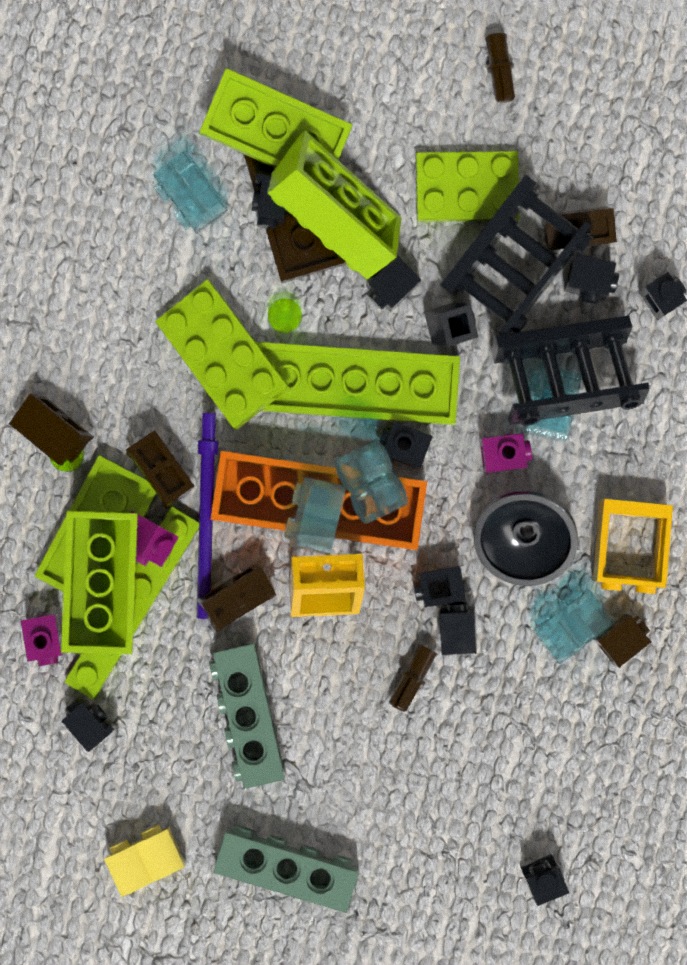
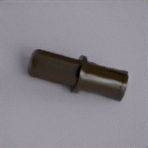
[485,33,515,103]
[389,644,438,712]

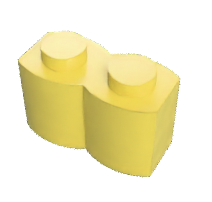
[104,824,186,897]

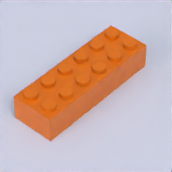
[210,451,428,550]

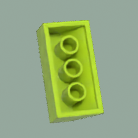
[268,131,402,279]
[61,511,138,654]

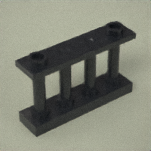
[440,174,594,335]
[491,315,650,426]

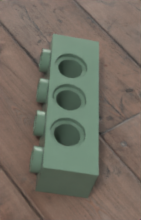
[209,642,286,789]
[213,825,359,913]

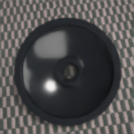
[474,491,578,586]

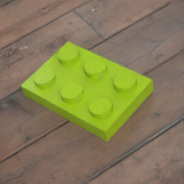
[416,151,520,222]

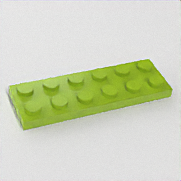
[257,342,460,426]

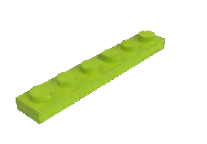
[64,506,199,700]

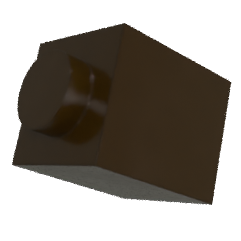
[593,614,651,668]

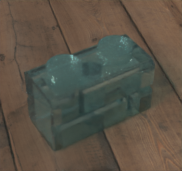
[153,151,228,234]

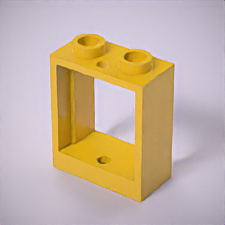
[592,499,673,594]
[289,554,365,617]

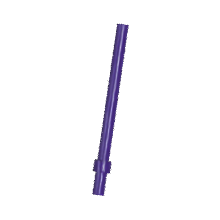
[196,413,219,619]

